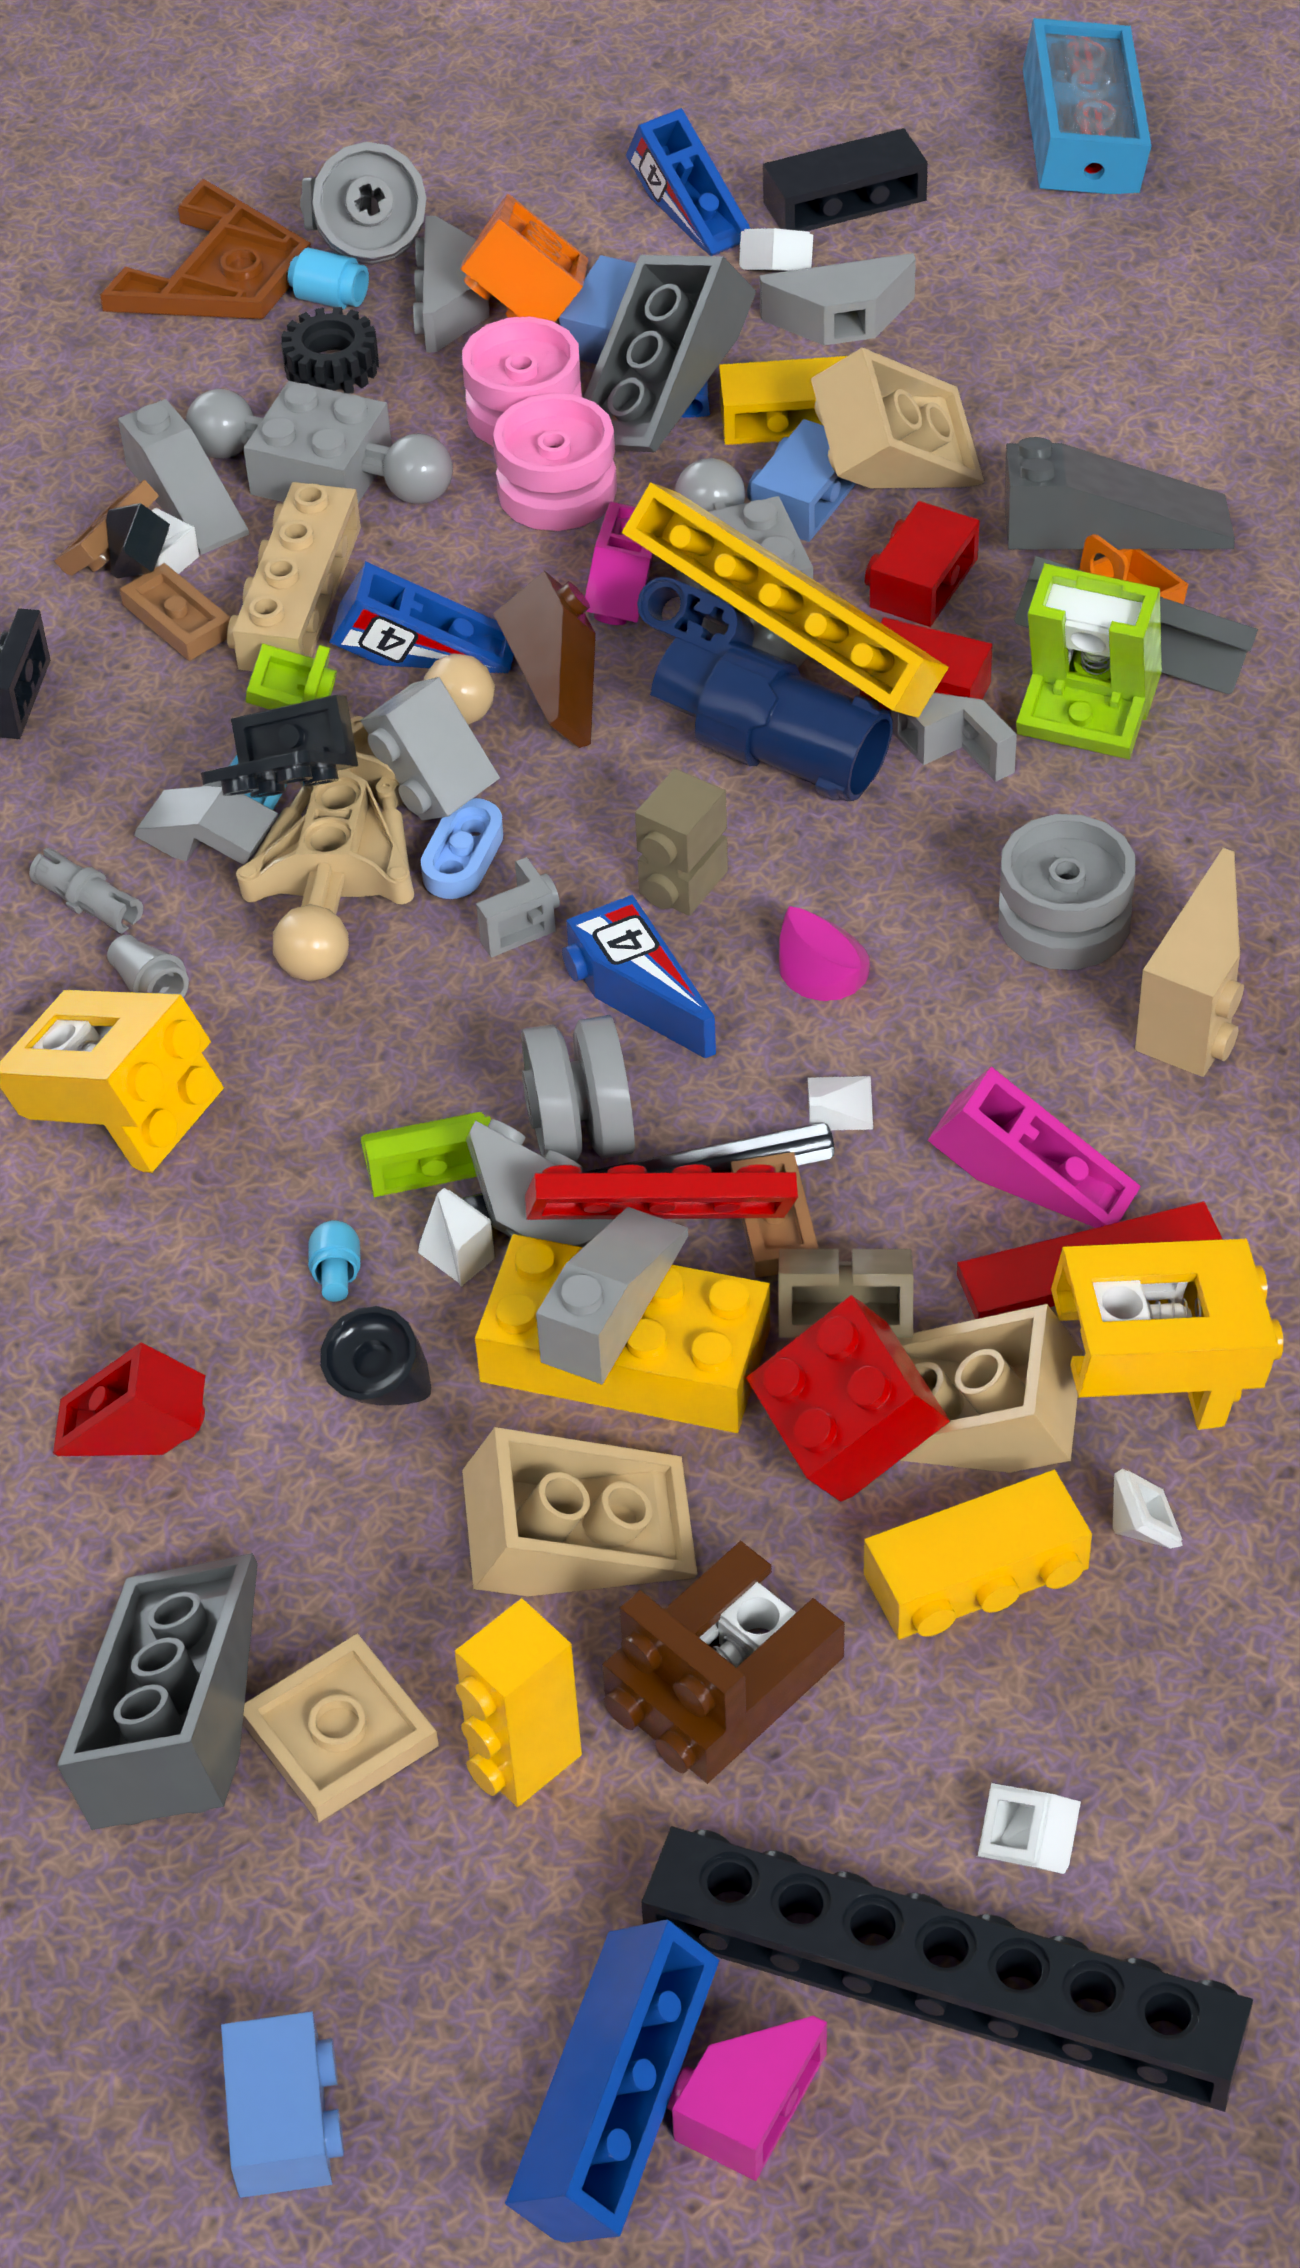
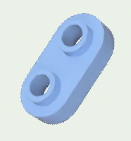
[421,798,503,899]

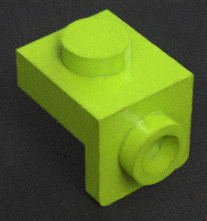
[245,643,337,710]

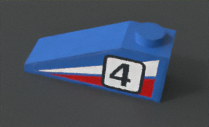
[626,108,751,256]
[329,561,514,673]
[562,894,716,1058]

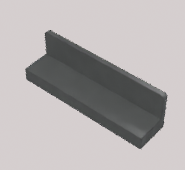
[1014,556,1258,694]

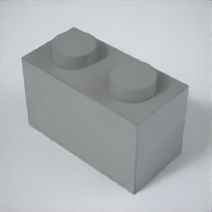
[360,677,500,821]

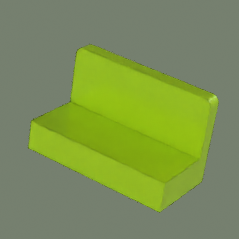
[361,1112,491,1197]

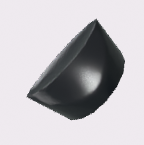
[320,1306,431,1406]

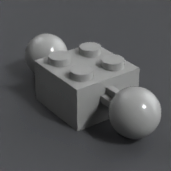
[186,381,453,504]
[674,458,813,668]

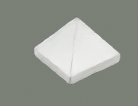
[1113,1469,1183,1548]

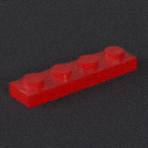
[525,1164,798,1220]

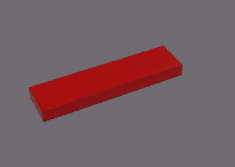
[957,1201,1223,1319]

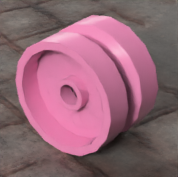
[462,317,582,447]
[493,393,617,531]

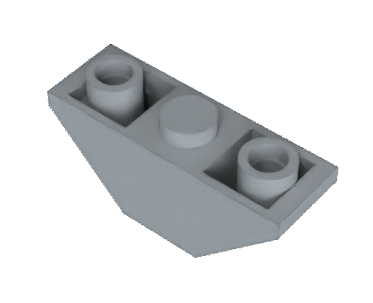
[413,216,490,352]
[759,253,916,345]
[466,1119,614,1247]

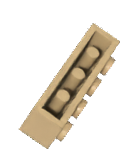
[227,482,361,671]

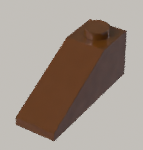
[493,571,596,748]

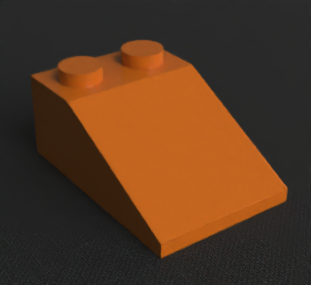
[460,193,588,322]

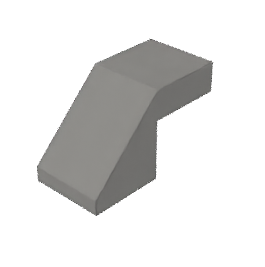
[891,693,1017,782]
[134,786,278,865]

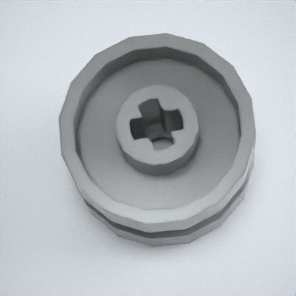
[312,142,427,265]
[998,814,1135,970]
[521,1015,635,1163]

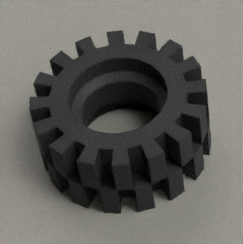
[281,307,379,394]

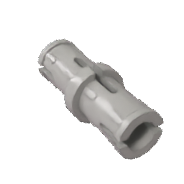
[29,848,143,934]

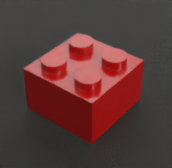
[746,1294,950,1502]

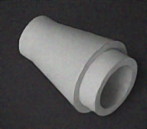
[107,935,189,998]

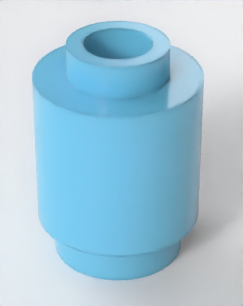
[288,248,369,309]

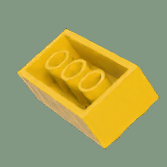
[475,1234,770,1433]

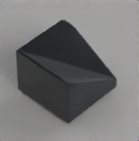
[107,503,170,579]

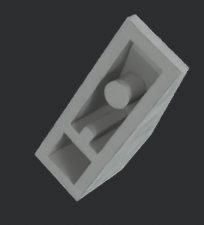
[118,399,249,555]
[536,1207,689,1384]

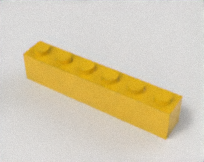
[621,482,949,718]

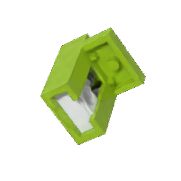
[1016,563,1162,760]

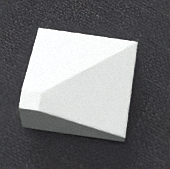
[808,1076,873,1130]

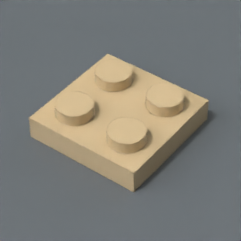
[243,1633,439,1823]

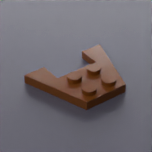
[100,178,311,319]

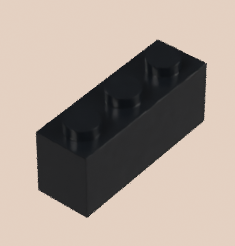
[763,128,928,231]

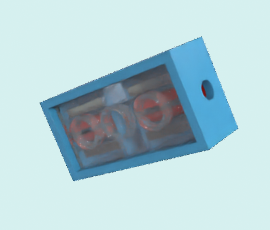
[1022,18,1152,194]

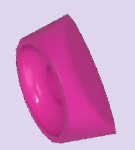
[779,906,870,1001]

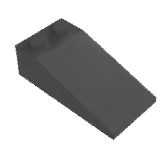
[584,255,756,453]
[1004,437,1235,549]
[57,1553,258,1830]

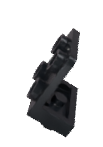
[201,695,358,798]

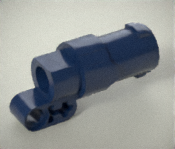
[637,577,893,801]

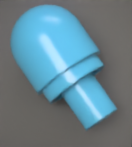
[308,1220,361,1302]

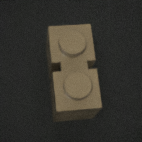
[635,768,728,916]
[778,1249,913,1338]

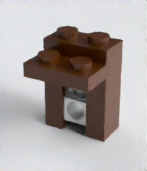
[602,1541,845,1784]

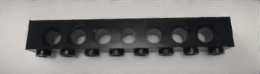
[641,1826,1253,2112]

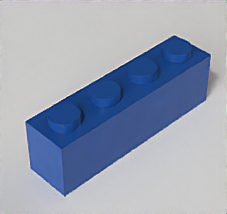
[505,1920,720,2243]

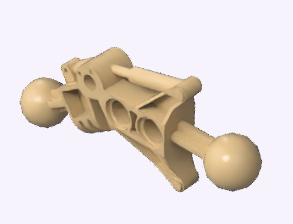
[236,653,495,982]

